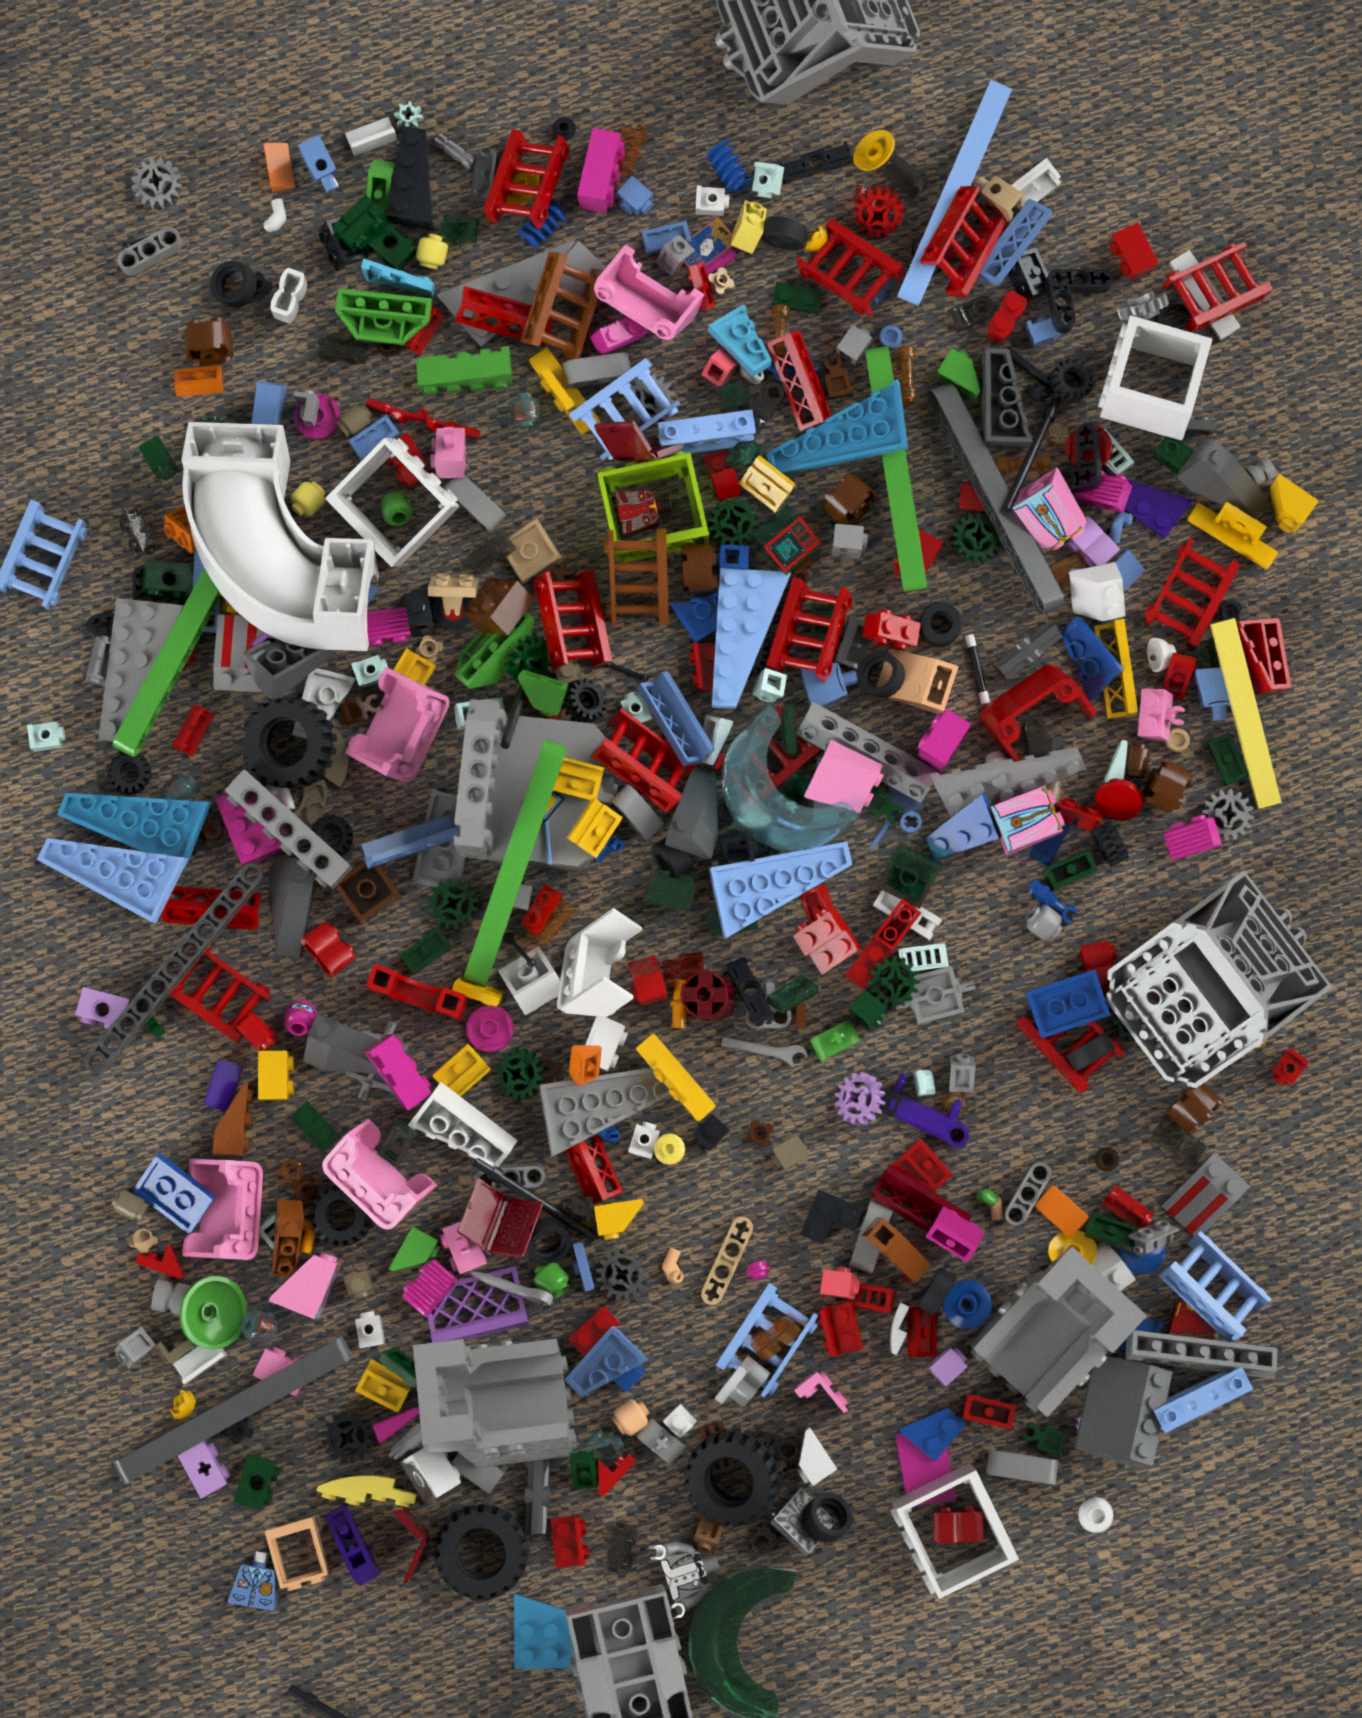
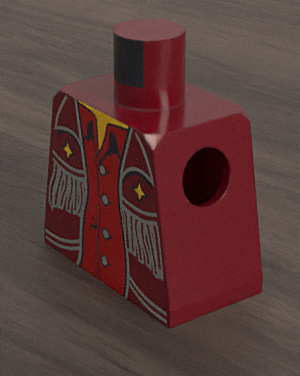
[614,489,671,539]

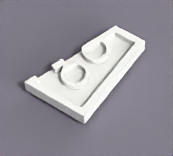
[292,668,357,740]

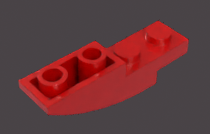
[845,898,921,991]

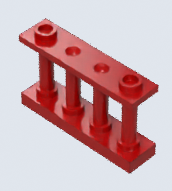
[483,129,570,229]
[919,186,1008,297]
[796,218,906,318]
[1161,242,1273,333]
[1143,538,1241,650]
[534,570,612,671]
[766,577,853,683]
[714,705,823,811]
[591,708,697,813]
[158,944,272,1044]
[1015,1015,1125,1094]

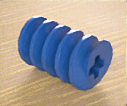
[706,140,754,193]
[516,198,567,249]

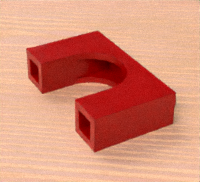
[366,964,470,1022]

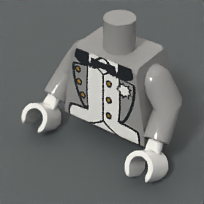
[649,1541,720,1620]

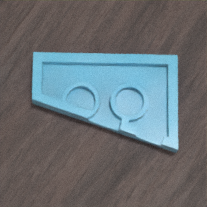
[361,258,435,297]
[707,304,772,377]

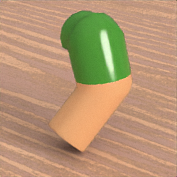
[976,1189,1004,1221]

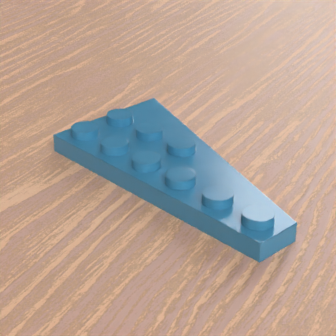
[767,379,908,475]
[57,793,212,869]
[514,1593,572,1669]

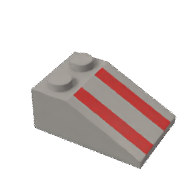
[213,613,266,692]
[1162,1153,1250,1236]

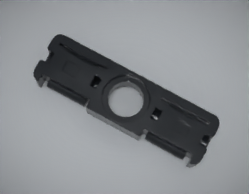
[779,142,852,183]
[727,957,775,1027]

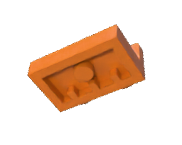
[164,505,196,553]

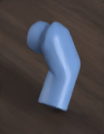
[1109,511,1133,543]

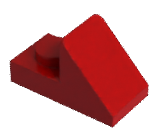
[683,260,716,311]
[704,450,741,502]
[1161,652,1196,701]
[135,1243,186,1279]
[598,1453,636,1497]

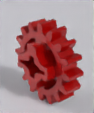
[853,186,904,238]

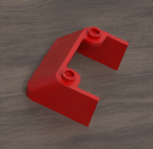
[979,664,1097,762]

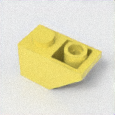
[731,200,766,254]

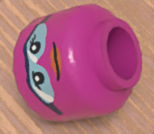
[284,1000,317,1036]

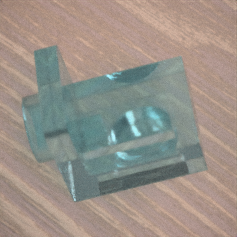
[586,1431,625,1456]

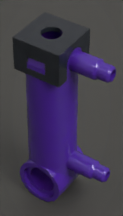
[879,1073,969,1147]

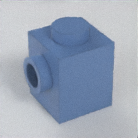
[617,176,654,217]

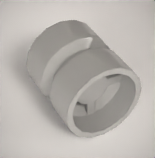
[151,1279,191,1315]

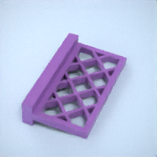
[427,1266,530,1343]

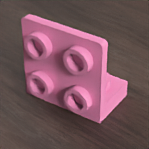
[793,1371,848,1413]

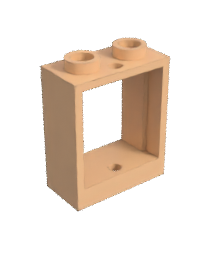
[265,1516,330,1591]

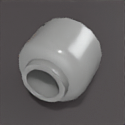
[1026,904,1062,940]

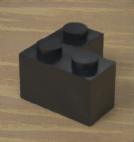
[800,1190,864,1244]

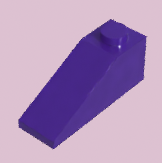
[324,1504,381,1586]

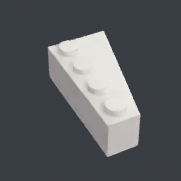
[407,1082,518,1167]

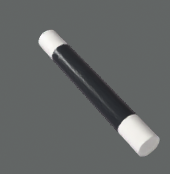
[965,634,990,705]

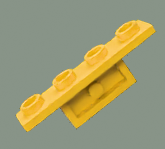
[529,348,600,435]
[1187,502,1278,569]
[636,1034,716,1121]

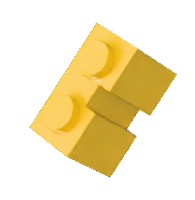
[258,1051,294,1101]

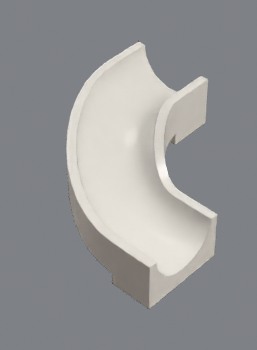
[182,422,379,651]

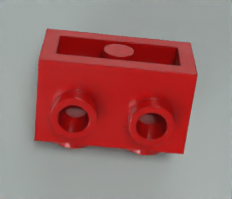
[862,609,921,651]

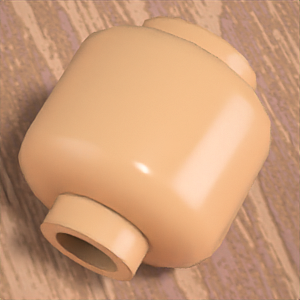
[612,1399,650,1436]

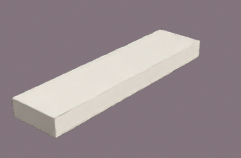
[1169,250,1241,341]

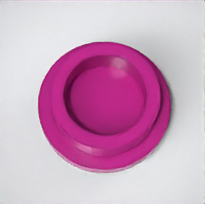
[746,1261,771,1281]

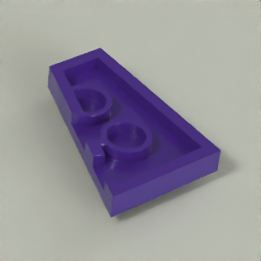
[1124,480,1193,539]

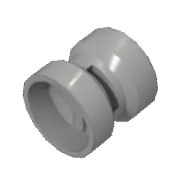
[1244,456,1277,487]

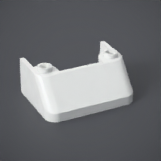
[557,908,642,1017]

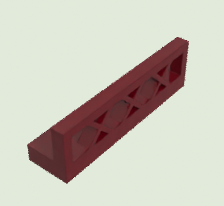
[870,1164,972,1233]

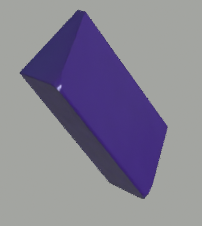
[204,1059,243,1111]

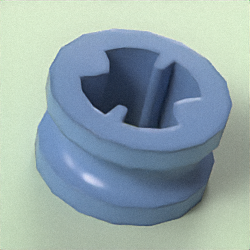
[900,811,922,833]

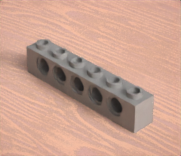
[796,702,938,803]
[225,769,352,889]
[1125,1330,1278,1378]

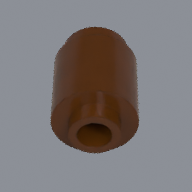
[1125,743,1150,779]

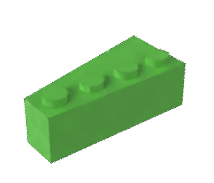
[416,346,513,395]

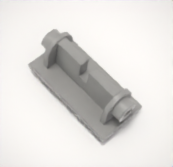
[85,635,111,686]
[1128,1221,1179,1256]

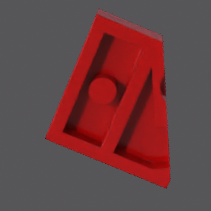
[891,1139,953,1191]

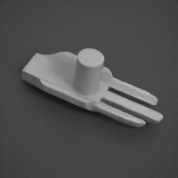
[388,1423,424,1460]

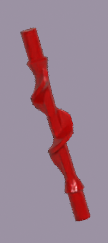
[366,398,481,440]

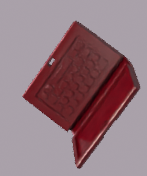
[594,421,683,461]
[457,1178,544,1258]
[393,1506,429,1583]

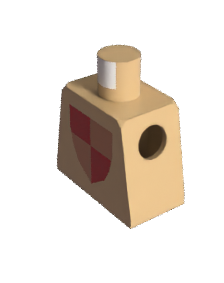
[974,176,1025,227]

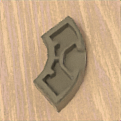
[323,727,349,788]
[289,779,328,833]

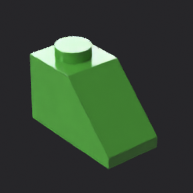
[367,159,396,215]
[936,348,980,400]
[518,669,568,717]
[389,1226,441,1272]

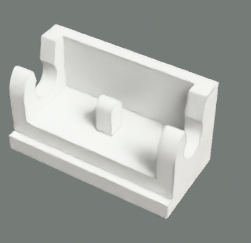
[1011,158,1061,203]

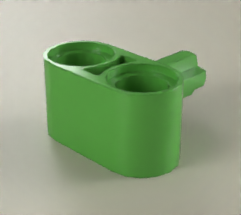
[810,1020,861,1061]

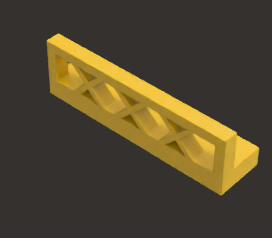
[1094,619,1138,719]

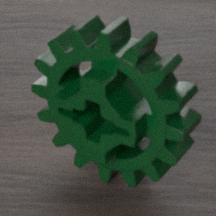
[708,497,759,545]
[950,513,1002,565]
[505,634,551,683]
[427,878,479,930]
[867,955,920,1008]
[494,1048,547,1100]

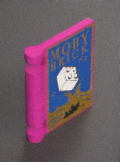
[684,216,744,275]

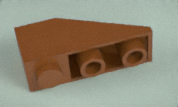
[212,1083,254,1157]
[271,1200,304,1276]
[861,1217,931,1283]

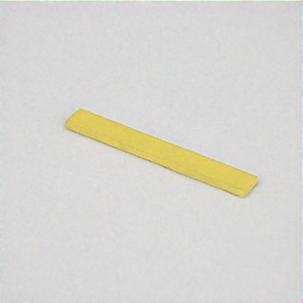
[1210,618,1282,809]

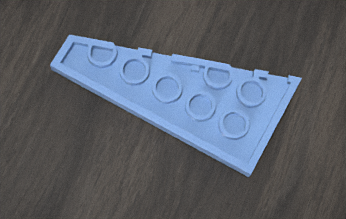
[712,568,791,709]
[37,838,188,923]
[708,842,852,939]

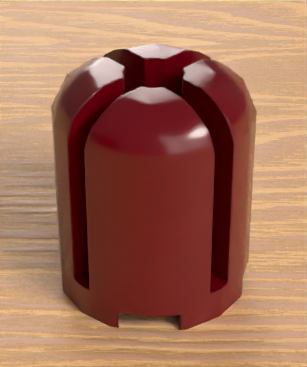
[680,970,736,1022]

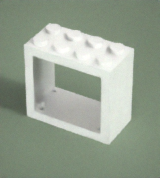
[1098,315,1212,441]
[325,438,460,567]
[890,1463,1019,1599]

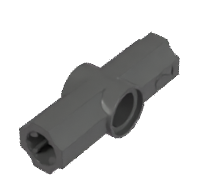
[994,621,1063,681]
[524,1459,550,1534]

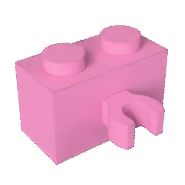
[431,427,466,478]
[1138,689,1185,742]
[440,1222,488,1274]

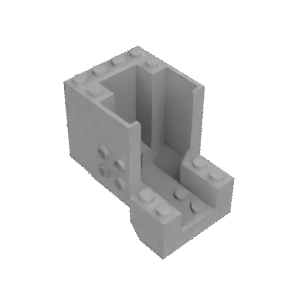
[968,1246,1147,1417]
[413,1339,577,1468]
[564,1584,693,1718]

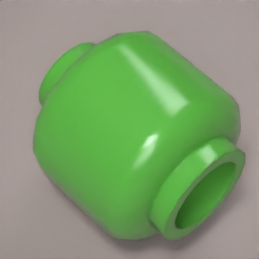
[380,491,413,527]
[533,1263,569,1299]

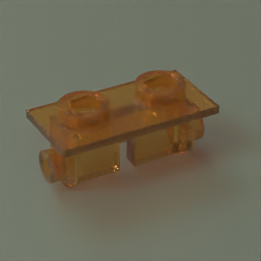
[750,1314,801,1361]

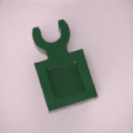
[864,786,904,825]
[138,1000,165,1039]
[1022,1422,1068,1457]

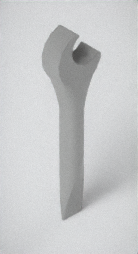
[721,1037,808,1066]
[470,1271,553,1306]

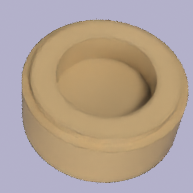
[1165,728,1190,753]

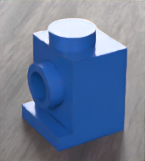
[716,544,749,572]

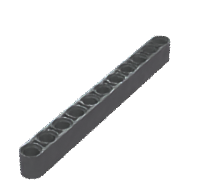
[927,382,1065,615]
[84,863,264,1074]
[113,1336,354,1485]

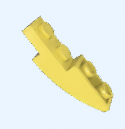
[317,1475,418,1507]

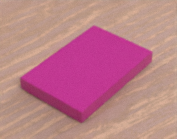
[895,1433,956,1506]

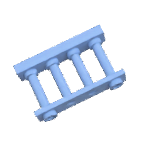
[570,358,680,460]
[658,410,756,459]
[0,500,88,611]
[1159,1231,1271,1342]
[716,1283,819,1398]
[1153,1367,1253,1433]

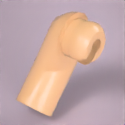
[662,1247,684,1284]

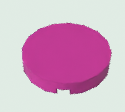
[294,393,340,440]
[466,1005,514,1052]

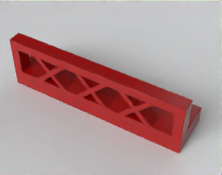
[455,286,554,347]
[767,330,832,431]
[162,886,262,930]
[565,1134,623,1207]

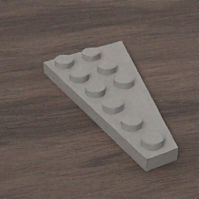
[436,241,575,349]
[98,598,184,741]
[930,747,1086,818]
[539,1063,682,1157]

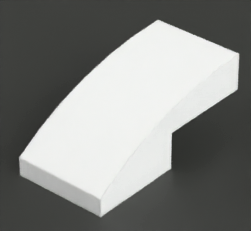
[890,1302,909,1355]

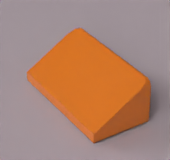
[263,143,295,192]
[174,365,223,397]
[569,1045,602,1086]
[1034,1185,1089,1238]

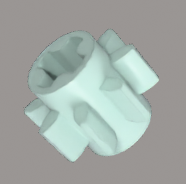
[394,101,424,128]

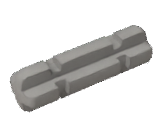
[433,134,475,169]

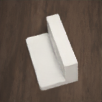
[345,117,397,156]
[173,1347,228,1384]

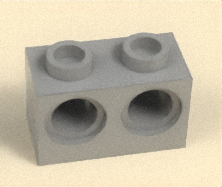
[831,524,868,559]

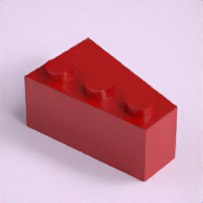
[1236,618,1291,695]
[628,955,668,1008]

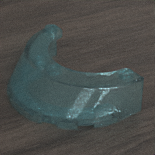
[721,704,859,851]

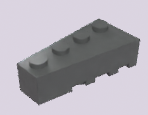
[980,348,1033,448]

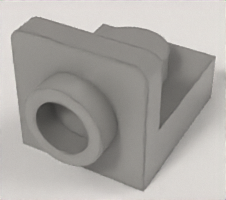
[655,235,694,277]
[293,389,320,428]
[949,1054,975,1093]
[115,1327,156,1369]

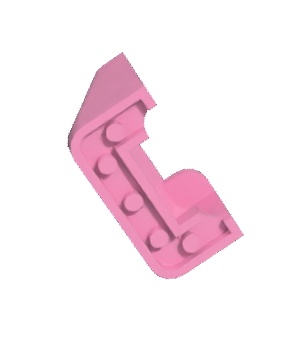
[594,245,705,340]
[345,667,450,782]
[322,1119,438,1229]
[182,1159,263,1260]

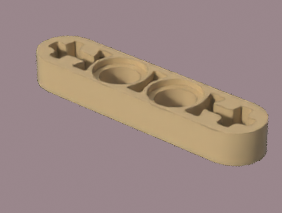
[701,1217,753,1305]

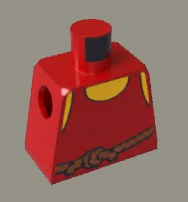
[1167,1301,1215,1340]

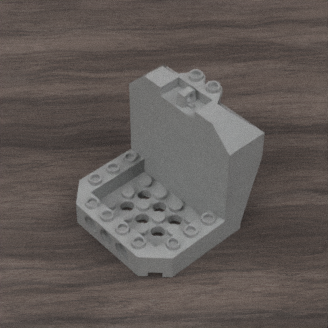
[715,0,920,105]
[454,699,618,872]
[1107,871,1332,1088]

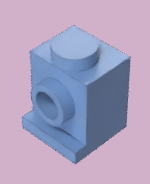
[1024,316,1061,349]

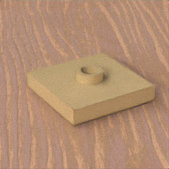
[498,519,563,584]

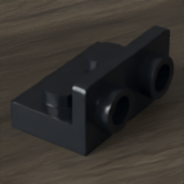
[319,217,368,272]
[1004,247,1049,302]

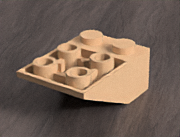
[877,649,959,714]

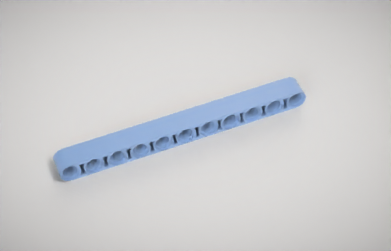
[897,80,1012,306]

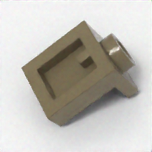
[157,1338,197,1364]

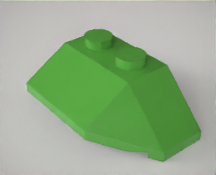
[335,288,432,345]
[454,612,535,689]

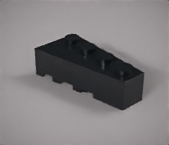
[386,126,434,231]

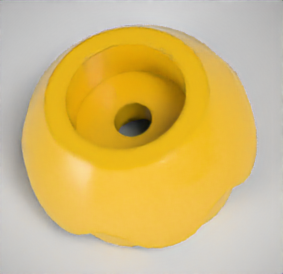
[804,226,828,252]
[170,1390,196,1419]

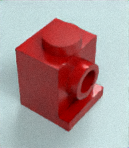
[1270,1047,1310,1086]

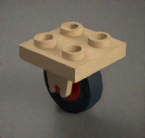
[428,573,479,629]

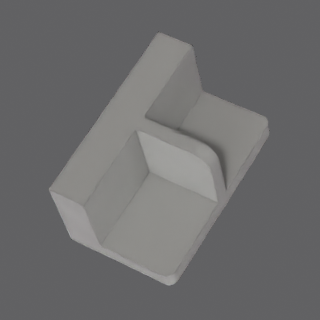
[714,1355,770,1407]

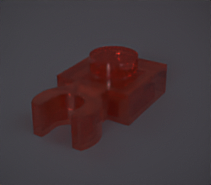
[662,952,705,980]

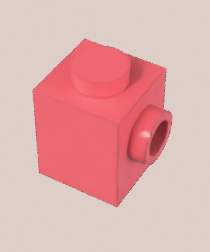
[701,347,739,388]
[820,1267,860,1299]

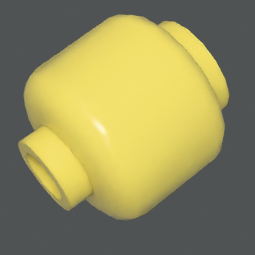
[415,234,448,270]
[290,481,325,517]
[654,1133,685,1166]

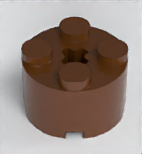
[184,317,234,366]
[823,472,877,525]
[681,544,717,593]
[1143,758,1193,813]
[1166,1083,1224,1136]

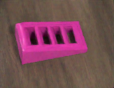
[373,1406,419,1443]

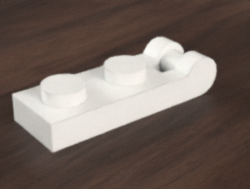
[873,885,942,941]

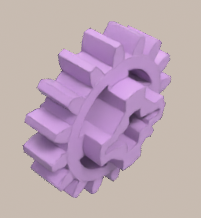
[835,1072,885,1126]

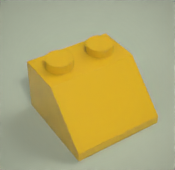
[1269,474,1318,533]
[594,1199,644,1240]

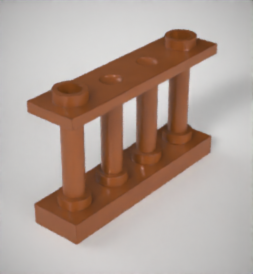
[520,252,604,360]
[604,528,669,626]

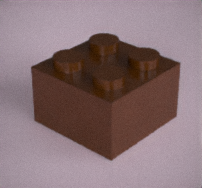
[464,578,534,636]
[336,861,402,925]

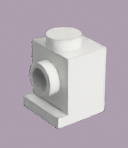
[696,186,729,216]
[628,1121,660,1160]
[355,1311,386,1348]
[663,1403,697,1438]

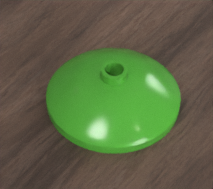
[179,1276,247,1350]

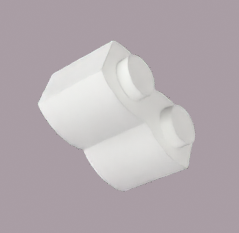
[271,268,307,324]

